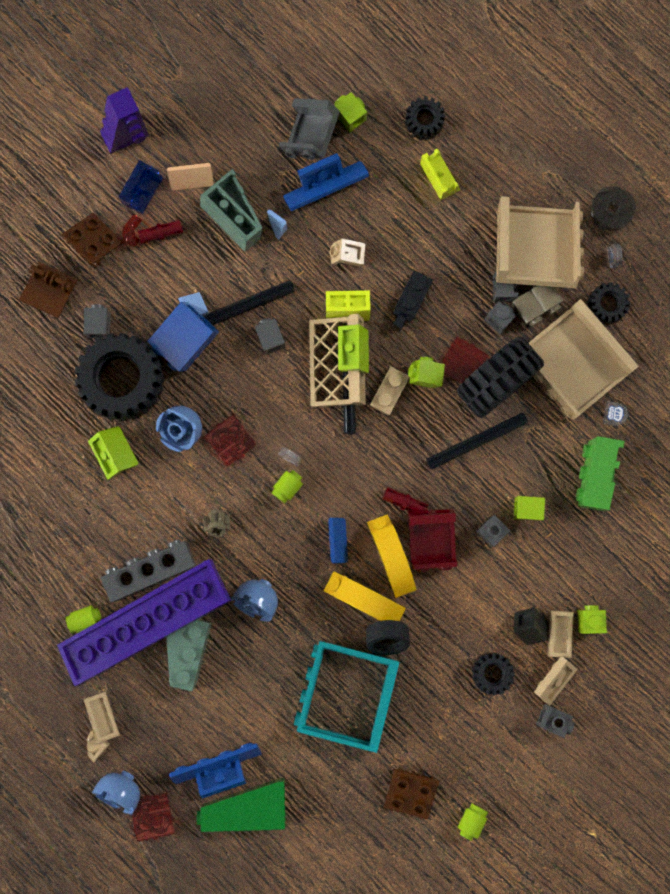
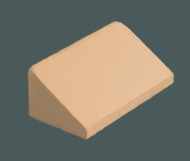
[167,163,214,191]

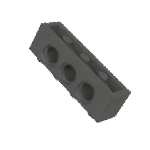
[100,539,197,603]

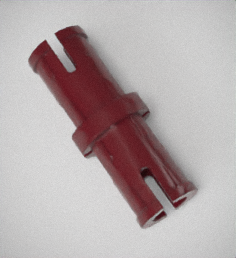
[137,219,183,244]
[382,487,429,511]

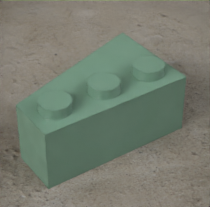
[200,169,262,252]
[167,619,212,691]

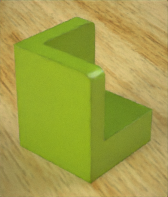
[513,496,545,520]

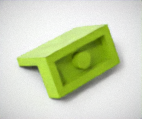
[338,324,369,373]
[88,426,138,480]

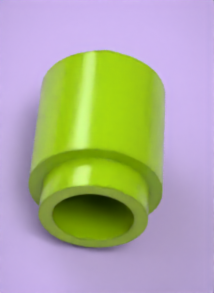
[271,470,303,504]
[66,605,102,634]
[457,803,488,841]

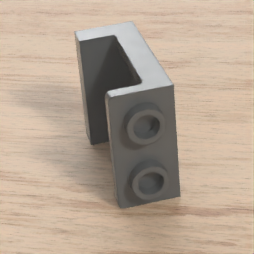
[279,98,340,160]

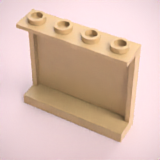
[496,196,584,288]
[529,299,639,420]

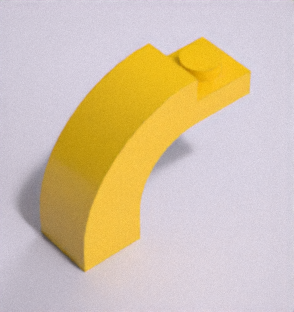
[367,514,417,598]
[324,571,406,621]

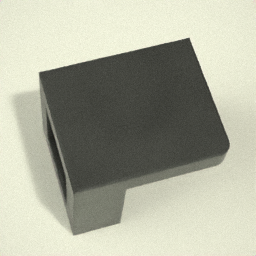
[513,607,548,645]

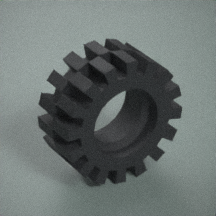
[405,96,445,140]
[587,282,630,325]
[472,653,515,695]

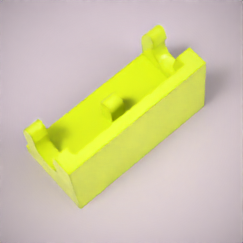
[420,149,460,200]
[326,290,370,321]

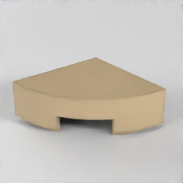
[87,729,110,763]

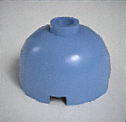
[156,406,202,452]
[231,579,278,622]
[92,771,140,815]

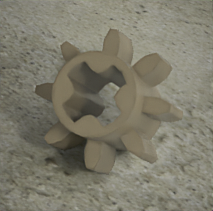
[203,509,230,538]

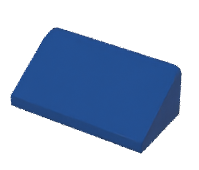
[328,518,348,564]

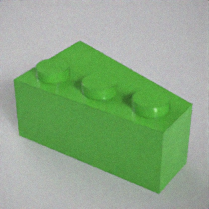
[576,436,625,511]

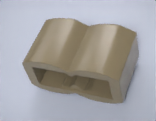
[511,286,564,327]

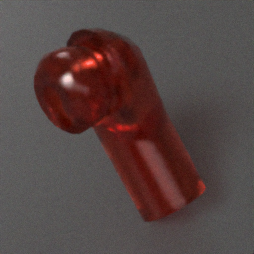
[122,214,142,247]

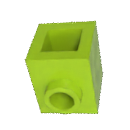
[334,92,367,132]
[408,357,445,388]
[577,605,607,634]

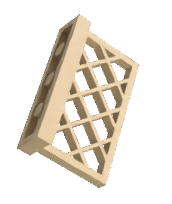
[309,314,366,407]

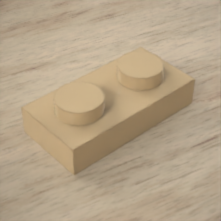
[370,366,410,416]
[534,656,577,705]

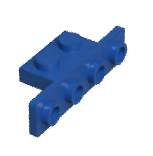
[283,153,369,211]
[169,743,262,799]

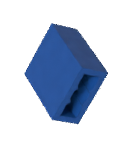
[147,302,219,372]

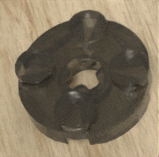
[591,186,636,231]

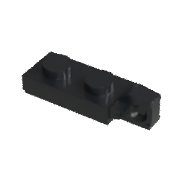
[393,270,433,331]

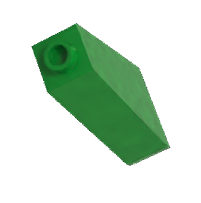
[196,778,286,832]

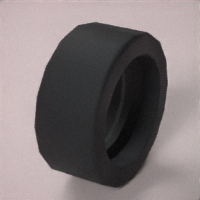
[366,620,410,655]

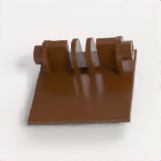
[61,213,123,267]
[19,262,78,319]
[383,767,439,820]

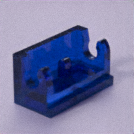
[118,160,163,215]

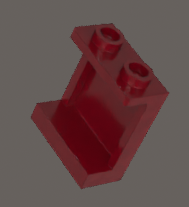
[408,509,458,572]

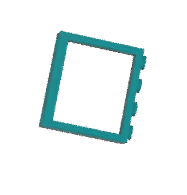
[294,640,400,753]

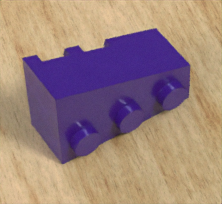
[100,87,149,154]

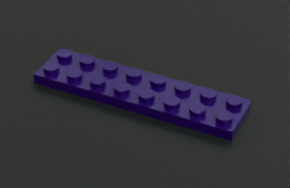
[57,559,231,686]

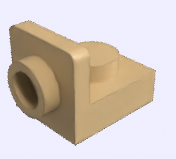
[330,238,365,267]

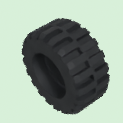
[75,333,164,421]
[457,336,544,418]

